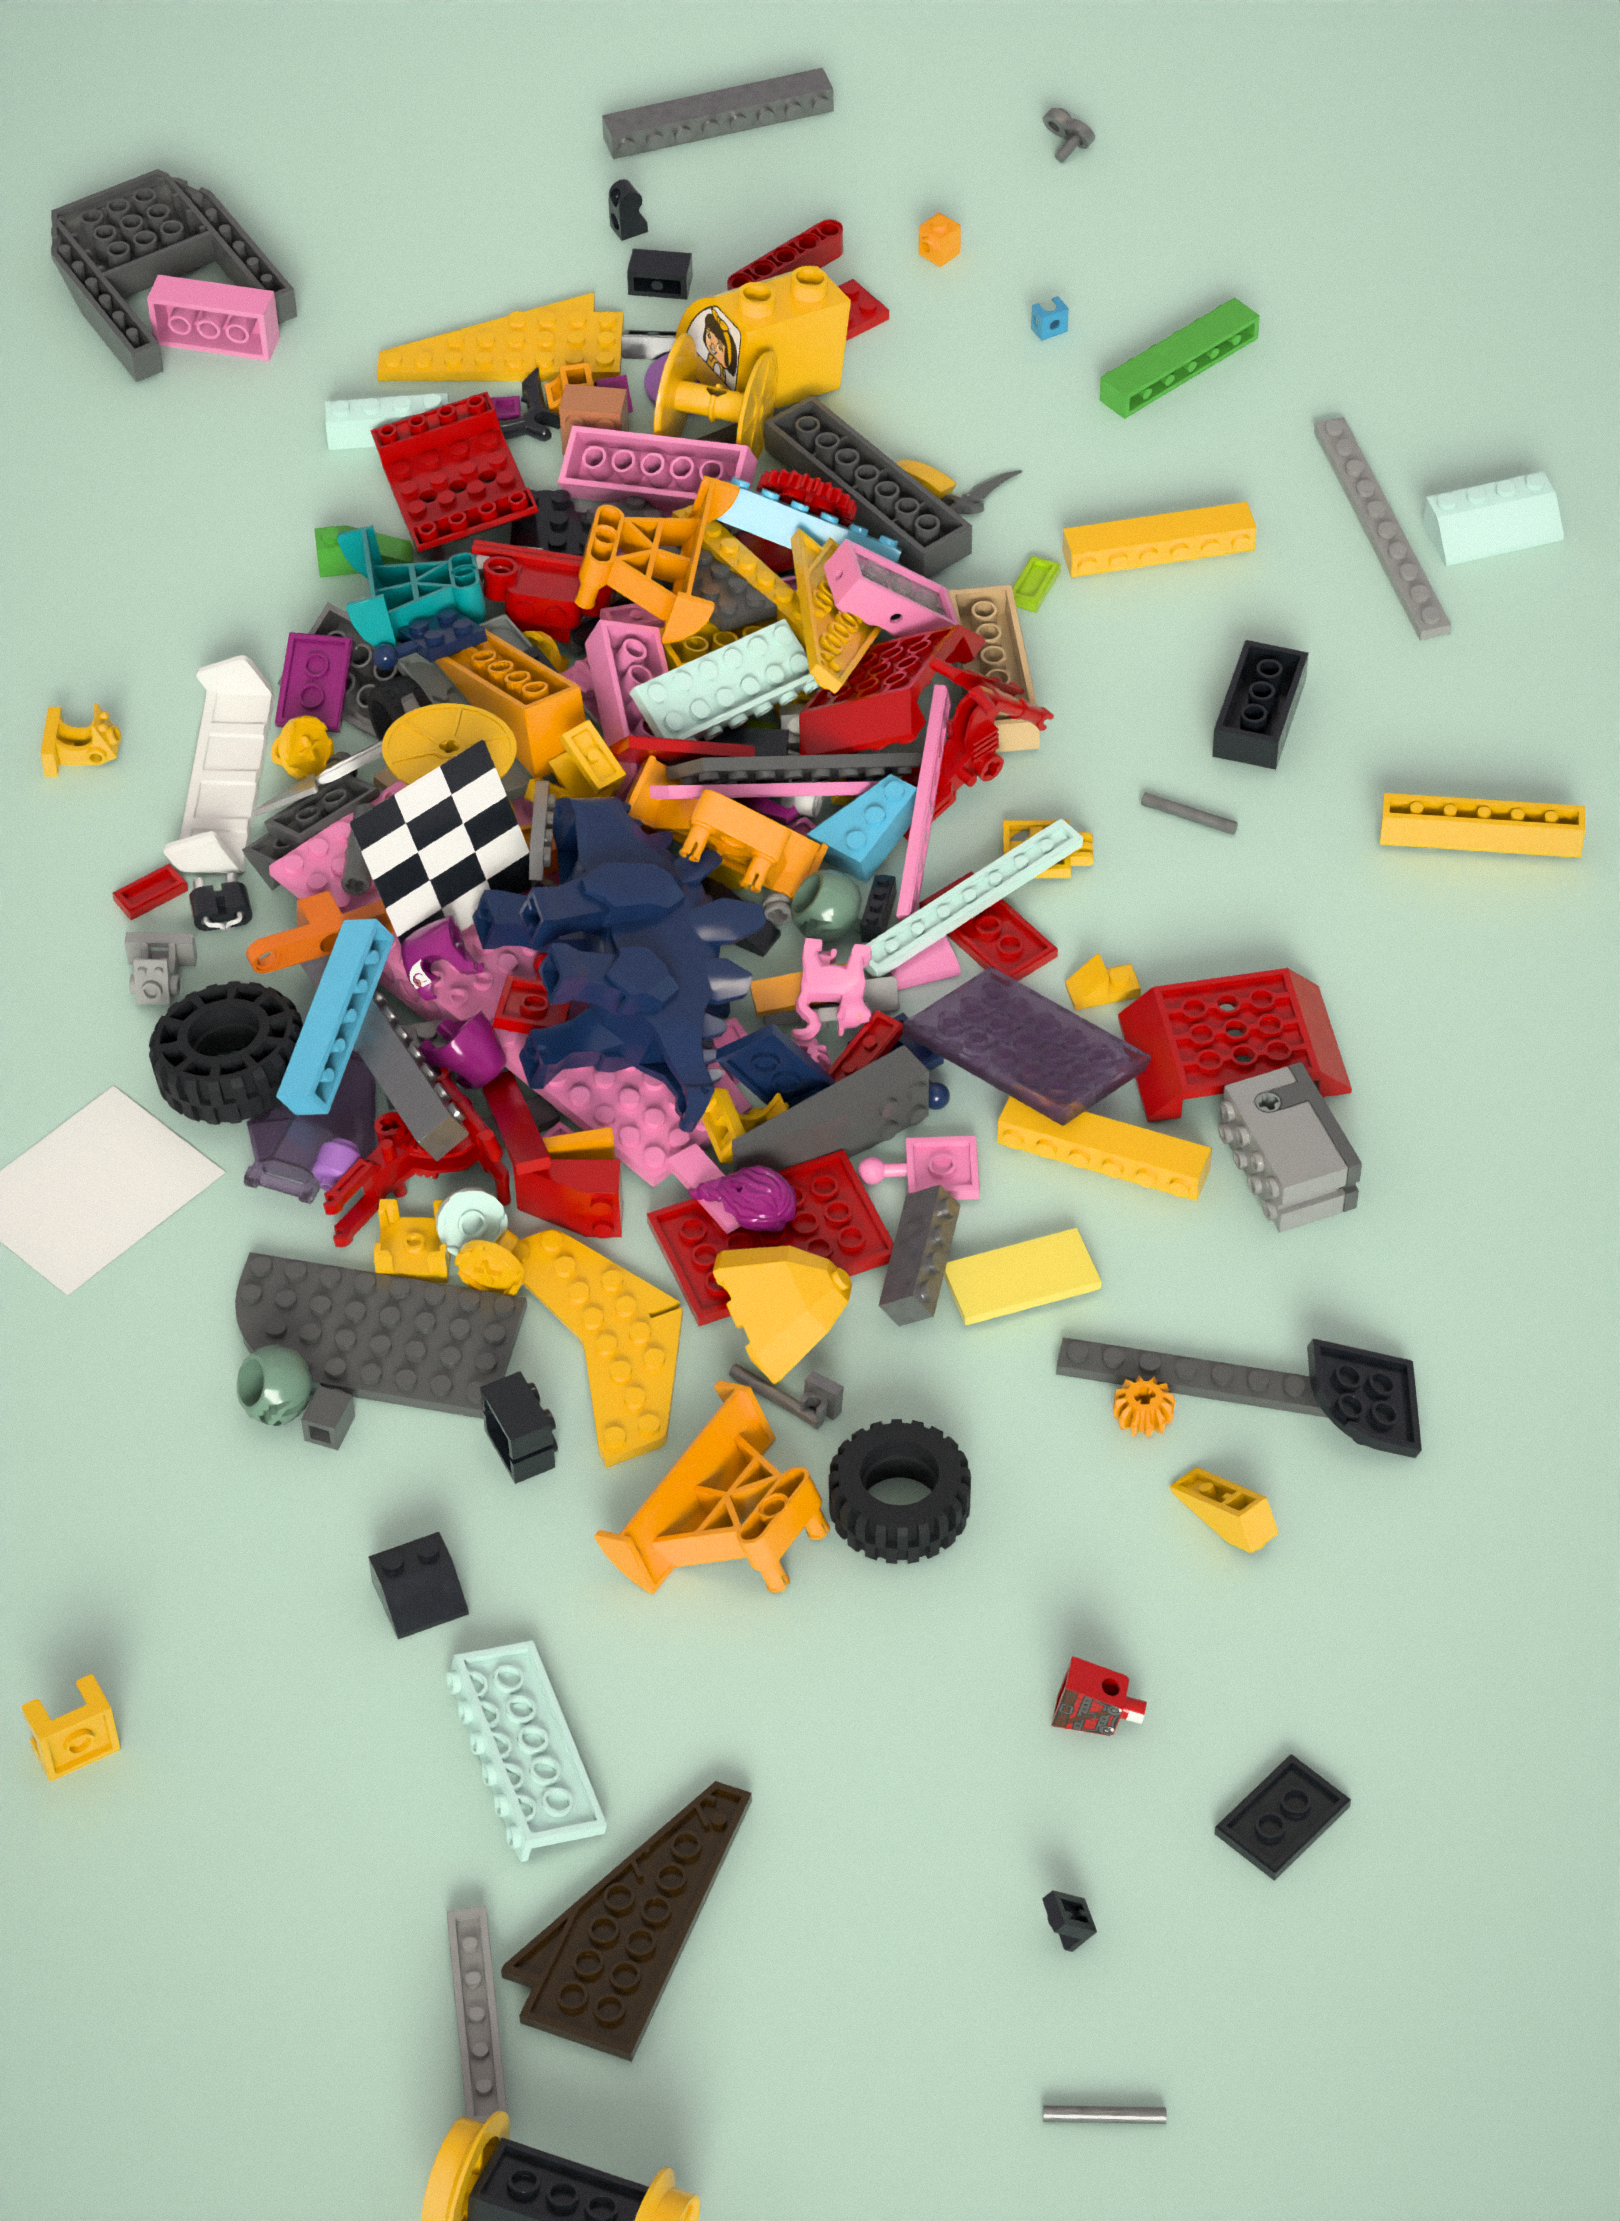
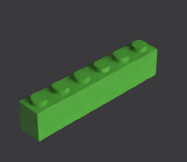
[1100,297,1260,419]

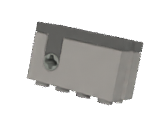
[1218,1062,1362,1233]

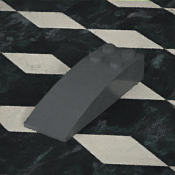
[732,1045,929,1173]

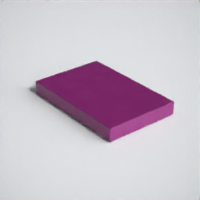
[275,632,354,733]

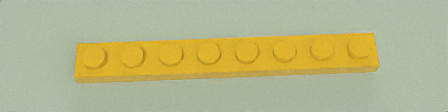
[672,505,805,644]

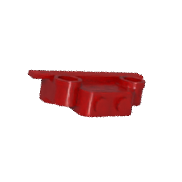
[471,539,617,629]

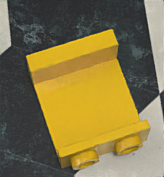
[547,720,626,798]

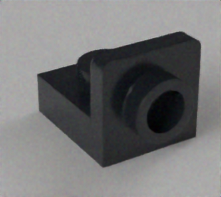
[1042,1890,1097,1952]

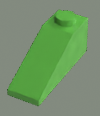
[314,525,414,578]

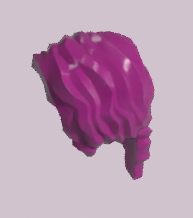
[688,1165,796,1233]

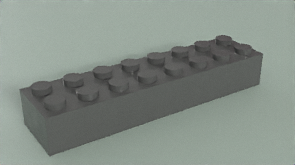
[764,395,972,579]

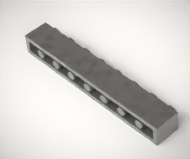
[602,68,834,159]

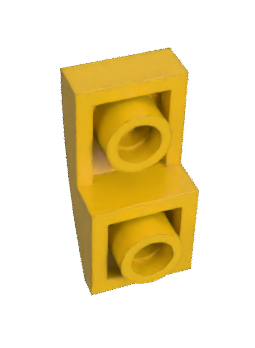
[896,459,957,499]

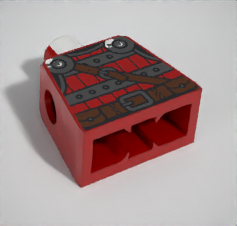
[1051,1656,1147,1736]

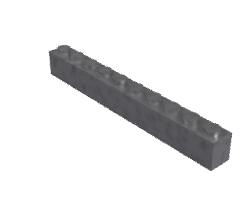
[300,954,469,1161]

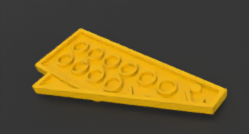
[790,528,882,694]

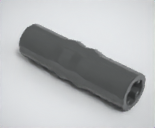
[341,803,375,895]

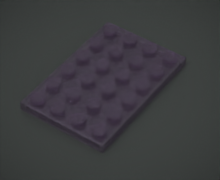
[902,967,1151,1126]

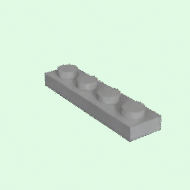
[529,781,555,880]

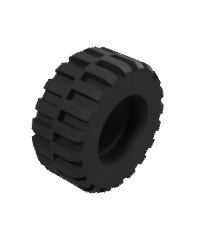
[829,1419,971,1564]

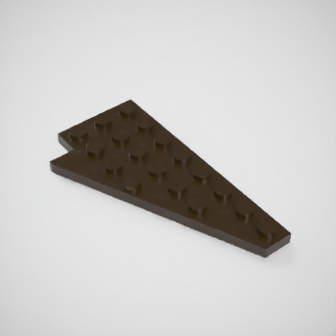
[501,1781,752,2062]

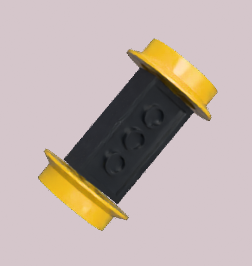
[422,2110,700,2221]

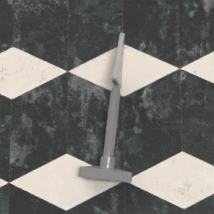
[253,693,420,816]

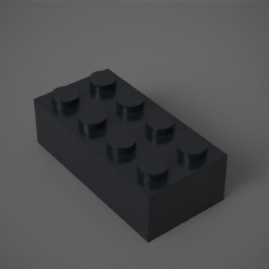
[1212,640,1309,770]

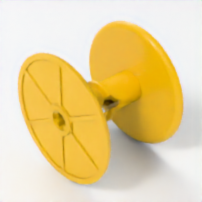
[654,333,778,461]
[382,703,517,817]

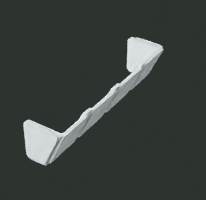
[164,655,275,874]

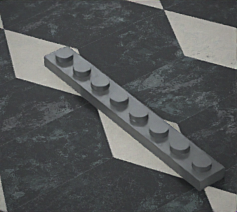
[1056,1337,1328,1418]

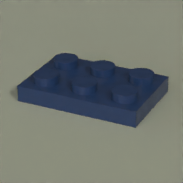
[716,1023,835,1109]

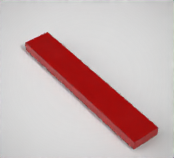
[480,1071,552,1175]

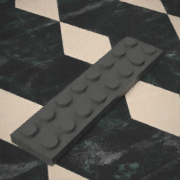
[586,496,777,632]
[666,752,923,785]

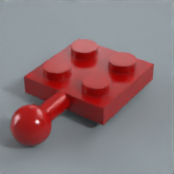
[493,952,573,1035]

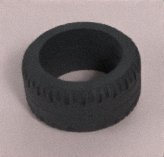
[368,676,431,741]

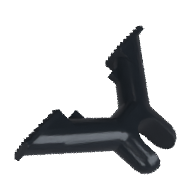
[499,367,561,441]

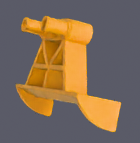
[575,475,740,644]
[625,755,829,900]
[594,1380,830,1594]

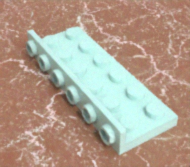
[629,619,820,741]
[446,1640,607,1862]

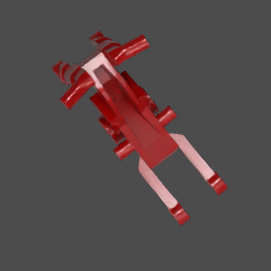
[901,657,1054,840]
[323,1067,511,1247]

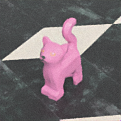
[791,938,872,1040]

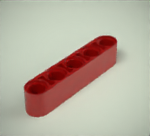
[727,219,843,291]

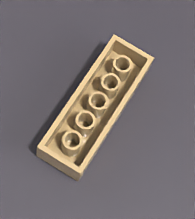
[948,585,1040,753]

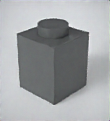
[301,1385,355,1450]

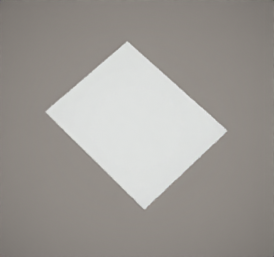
[0,1086,226,1296]

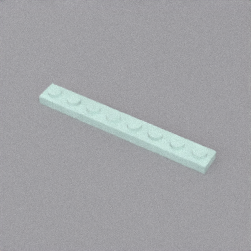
[864,818,1083,978]

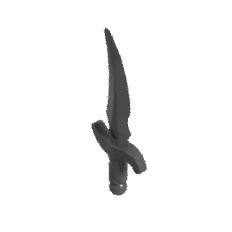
[940,470,1022,514]

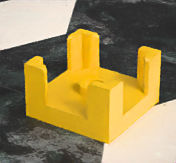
[373,1199,451,1283]
[21,1674,121,1782]

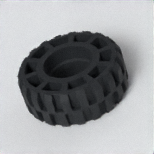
[149,981,303,1125]

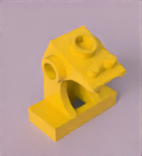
[40,704,121,777]
[702,1087,789,1164]

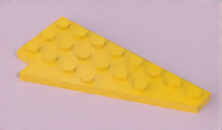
[377,293,624,381]

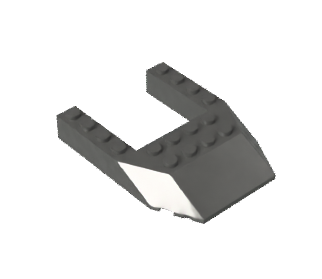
[51,169,297,382]

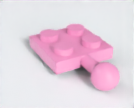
[858,1136,979,1200]

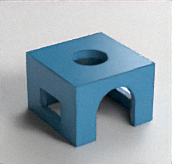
[1031,296,1069,341]

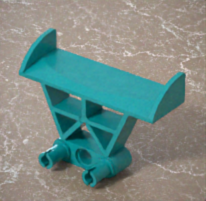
[337,525,487,648]

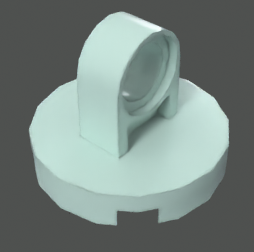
[435,1188,508,1256]

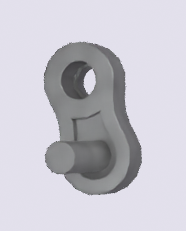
[1043,108,1095,163]

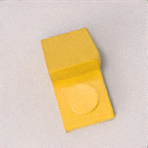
[1065,954,1141,1011]

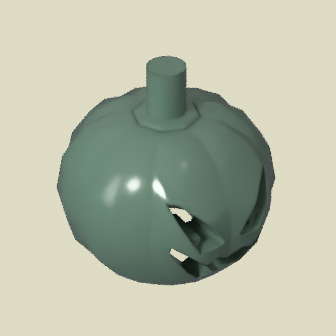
[791,869,862,943]
[237,1344,321,1426]

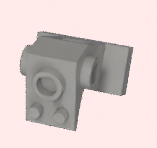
[125,932,197,1005]

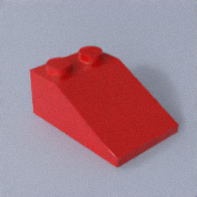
[513,1159,623,1238]

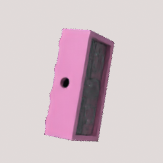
[823,539,959,638]

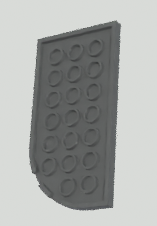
[235,1252,527,1419]

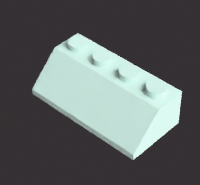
[325,393,449,450]
[1423,471,1564,566]

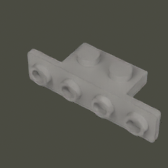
[763,976,900,1029]

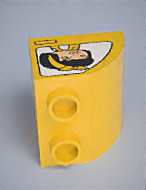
[675,266,851,408]

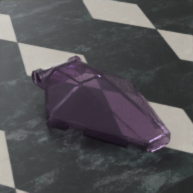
[244,1050,377,1204]

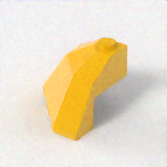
[713,1246,853,1384]

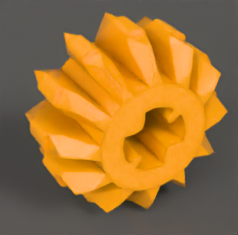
[1113,1375,1175,1439]

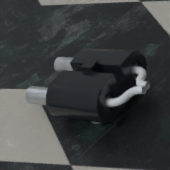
[189,873,253,931]

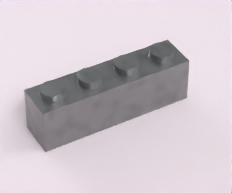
[878,1185,961,1327]

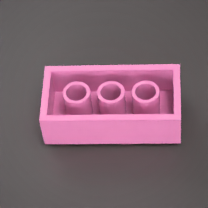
[147,275,280,361]

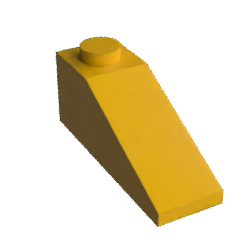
[1169,1467,1279,1553]

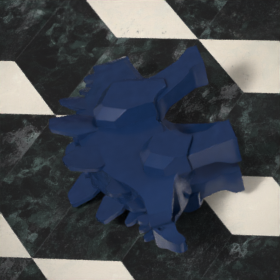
[472,796,766,1133]

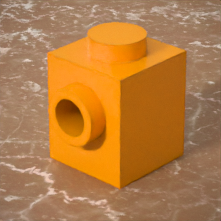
[919,212,961,267]

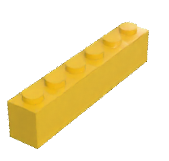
[1062,502,1257,577]
[1380,793,1585,858]
[997,1090,1212,1201]

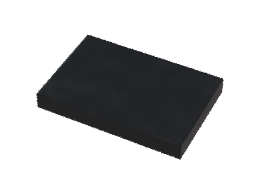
[1214,1754,1351,1881]

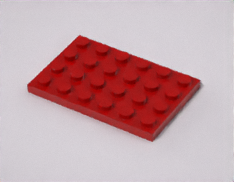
[647,1149,894,1326]

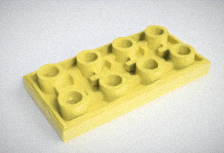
[944,1228,1102,1326]

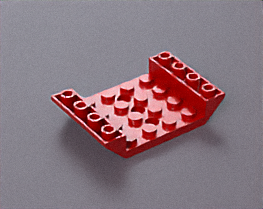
[370,391,539,555]
[799,624,986,755]
[1118,968,1352,1123]

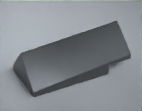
[242,774,380,891]

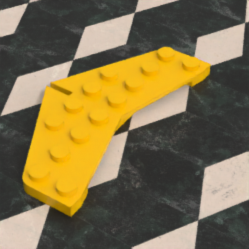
[511,1229,683,1468]

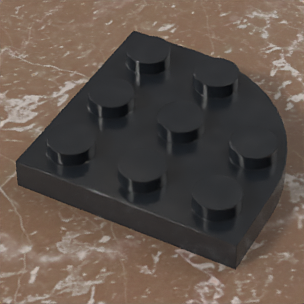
[1307,1338,1422,1458]

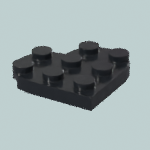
[510,489,591,556]

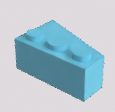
[807,774,917,883]

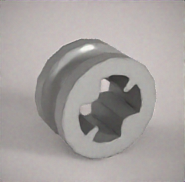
[762,893,792,926]

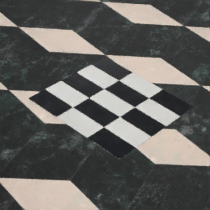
[350,740,531,946]

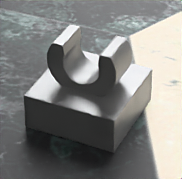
[799,1371,844,1421]

